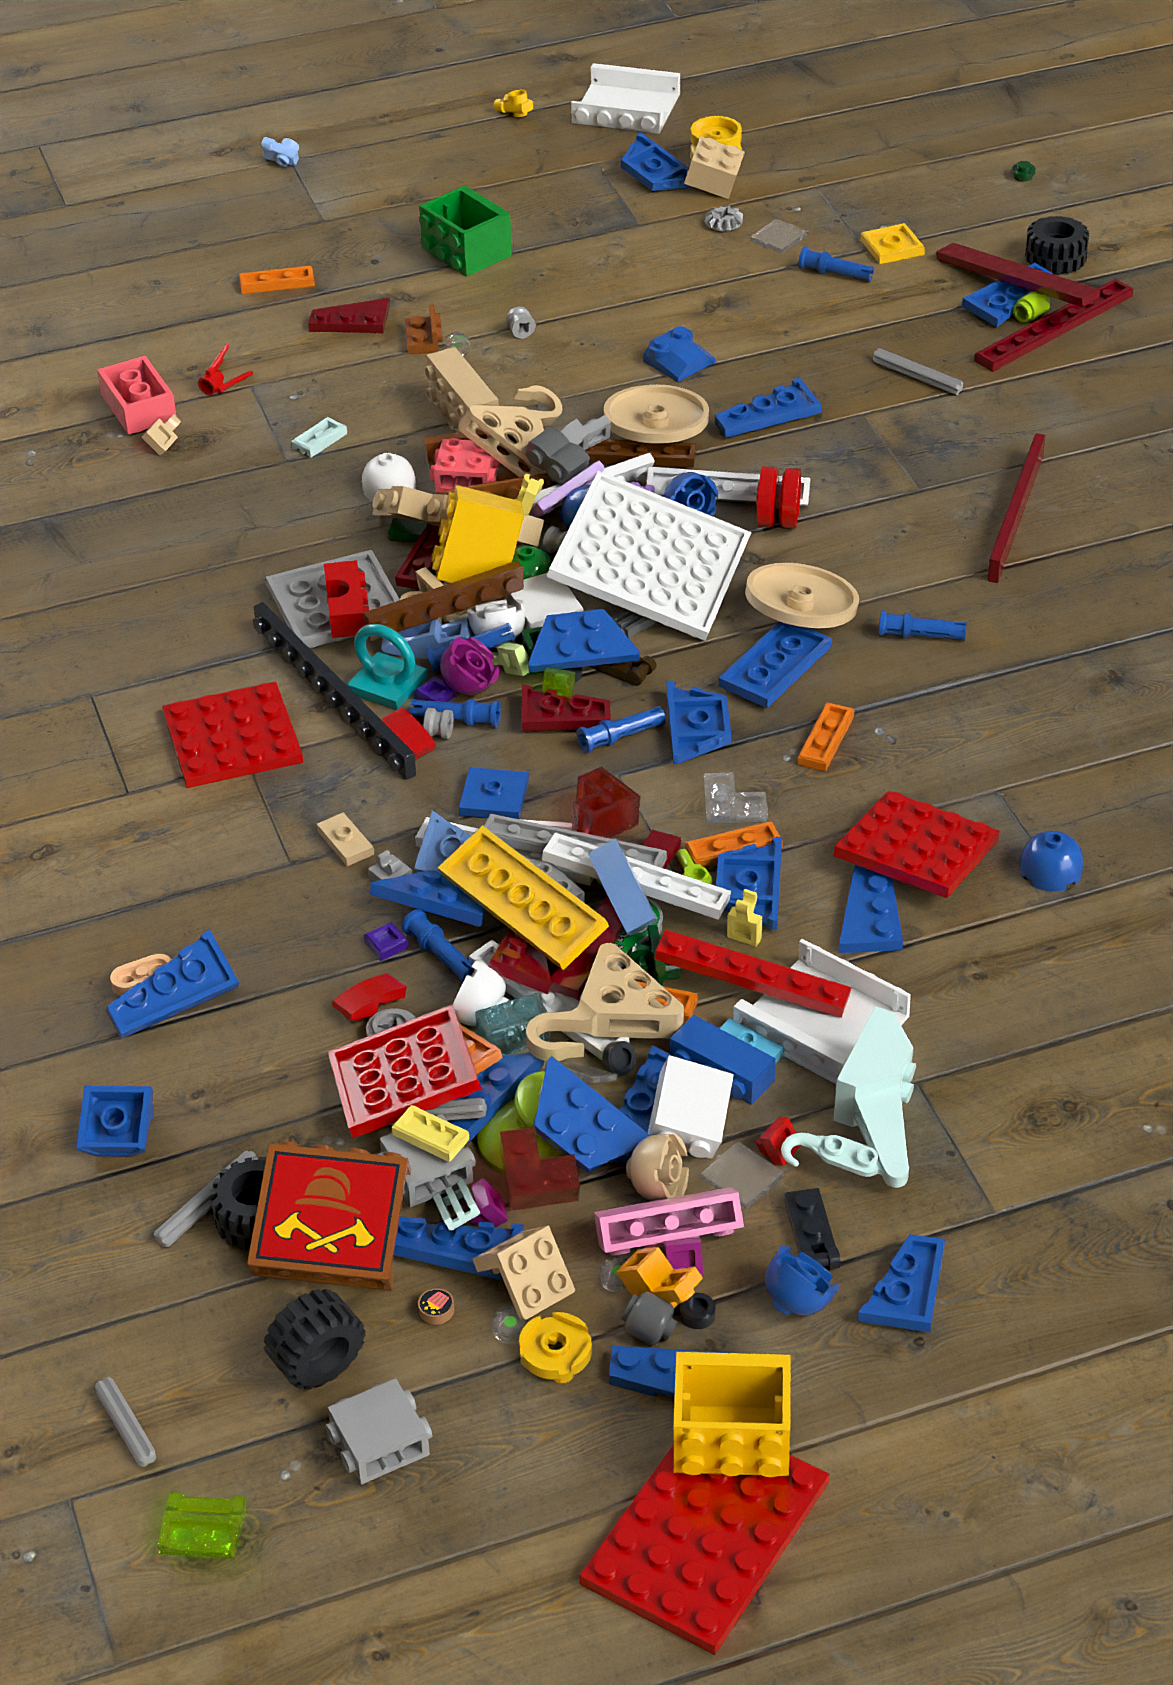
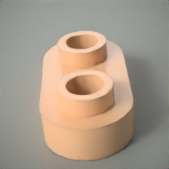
[110,954,172,996]

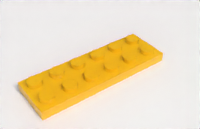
[438,825,609,970]

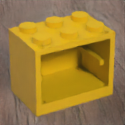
[431,485,525,583]
[674,1352,791,1477]

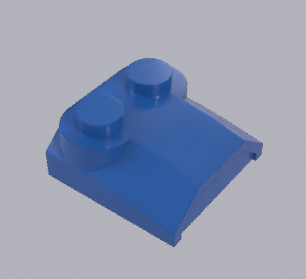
[644,326,716,382]
[76,1086,154,1157]

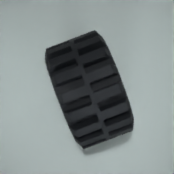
[1025,216,1089,274]
[210,1157,267,1251]
[264,1289,366,1390]

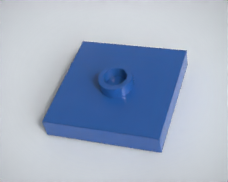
[459,767,529,819]

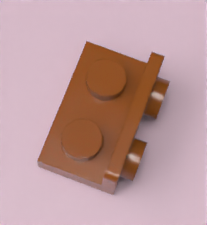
[405,304,443,355]

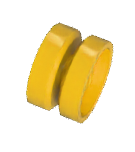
[690,116,742,161]

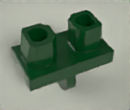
[627,925,681,986]

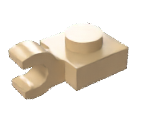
[141,414,181,456]

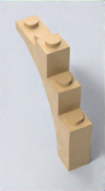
[372,486,544,547]

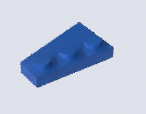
[858,1234,945,1332]

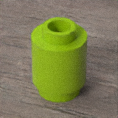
[1013,291,1050,322]

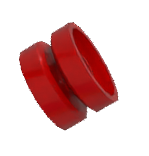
[756,466,802,529]

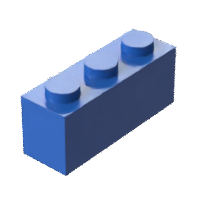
[670,1015,775,1105]

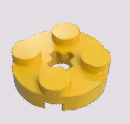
[519,1312,592,1383]

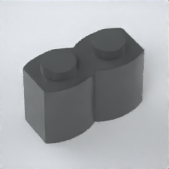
[526,427,590,485]

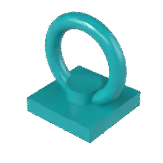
[347,624,427,710]

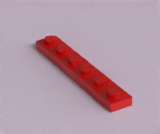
[654,929,852,1018]

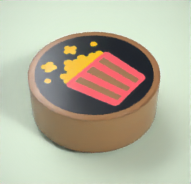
[418,1288,454,1325]

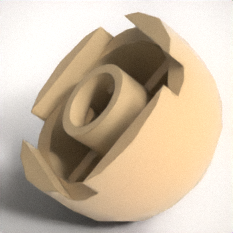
[626,1134,689,1202]

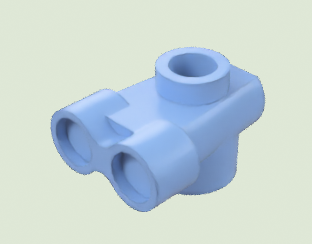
[261,137,299,167]

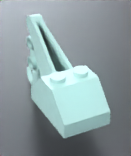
[781,1006,916,1188]

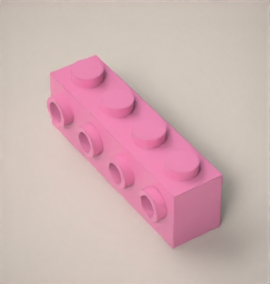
[594,1187,744,1256]

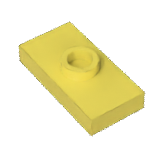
[392,1105,469,1162]

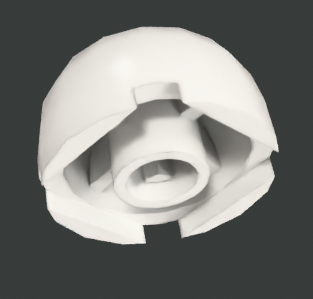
[362,453,416,501]
[467,599,525,647]
[453,959,509,1026]

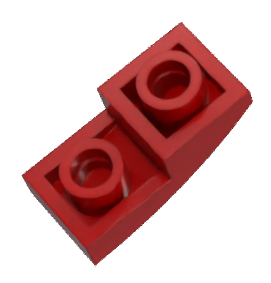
[381,707,436,760]
[332,973,407,1021]

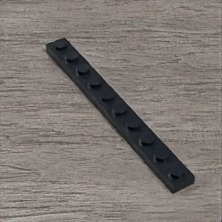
[253,602,416,780]

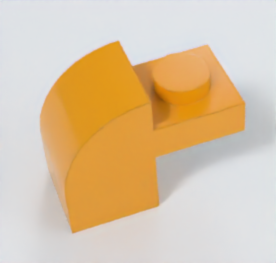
[616,1247,703,1308]

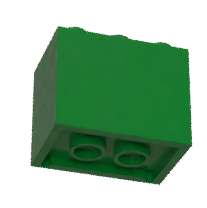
[419,185,512,277]

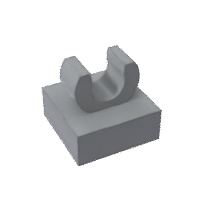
[368,850,412,881]

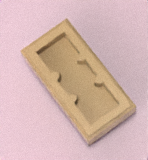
[317,812,374,866]

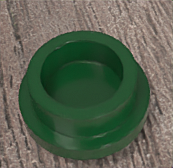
[1012,161,1036,182]

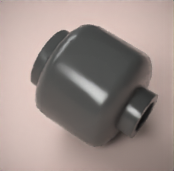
[621,1291,678,1346]

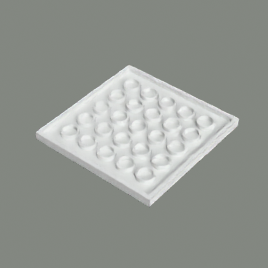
[547,471,751,641]

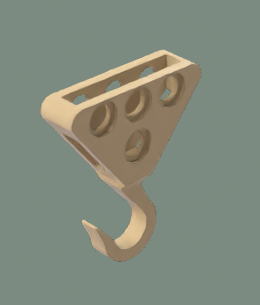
[458,385,562,477]
[526,943,684,1061]

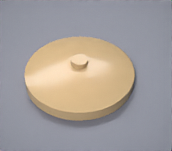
[604,385,709,443]
[745,563,859,628]

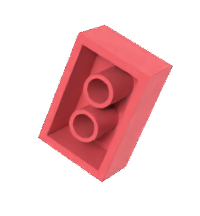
[97,355,177,435]

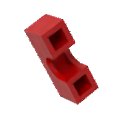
[324,560,369,638]

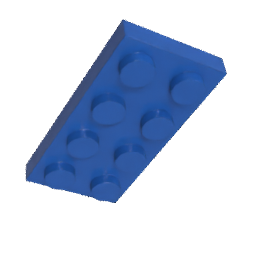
[719,622,832,708]

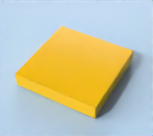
[860,223,925,264]

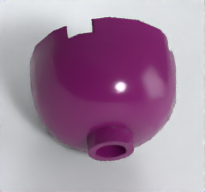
[440,636,499,696]

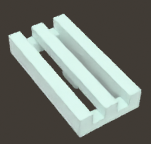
[291,417,347,458]
[433,1179,480,1231]

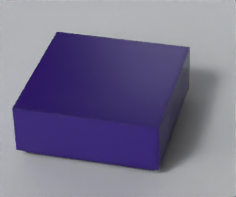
[414,677,456,702]
[364,922,408,961]

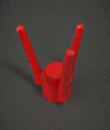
[197,344,253,395]

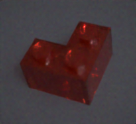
[572,766,641,839]
[499,1127,580,1211]

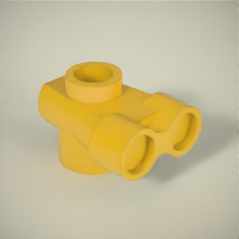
[494,89,533,117]

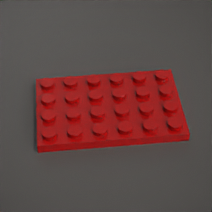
[579,1444,830,1655]

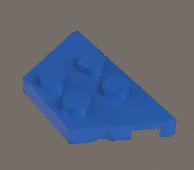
[620,132,692,191]
[528,609,640,673]
[666,681,731,764]
[716,837,782,930]
[370,870,483,927]
[447,1053,545,1144]
[532,1056,651,1173]

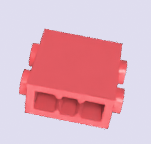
[430,438,500,493]

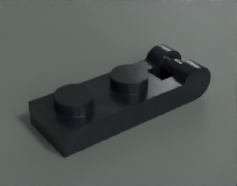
[784,1188,841,1269]

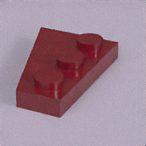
[308,298,390,334]
[522,684,611,731]
[488,929,552,995]

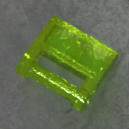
[157,1492,247,1559]

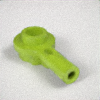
[676,849,712,885]

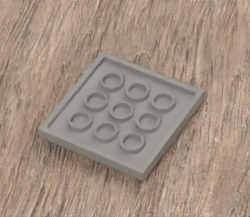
[266,550,400,648]

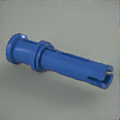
[798,246,874,282]
[878,610,967,641]
[426,622,515,673]
[410,699,501,727]
[577,706,666,753]
[401,909,475,982]

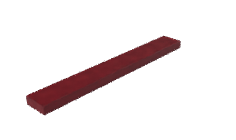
[936,243,1100,307]
[974,279,1134,372]
[988,433,1046,583]
[550,830,681,999]

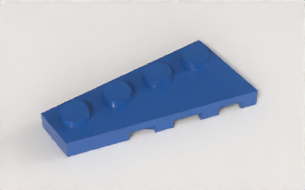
[962,263,1052,327]
[715,377,821,438]
[839,864,903,953]
[106,929,239,1039]
[618,1045,672,1165]
[394,1217,524,1280]
[609,1346,744,1402]

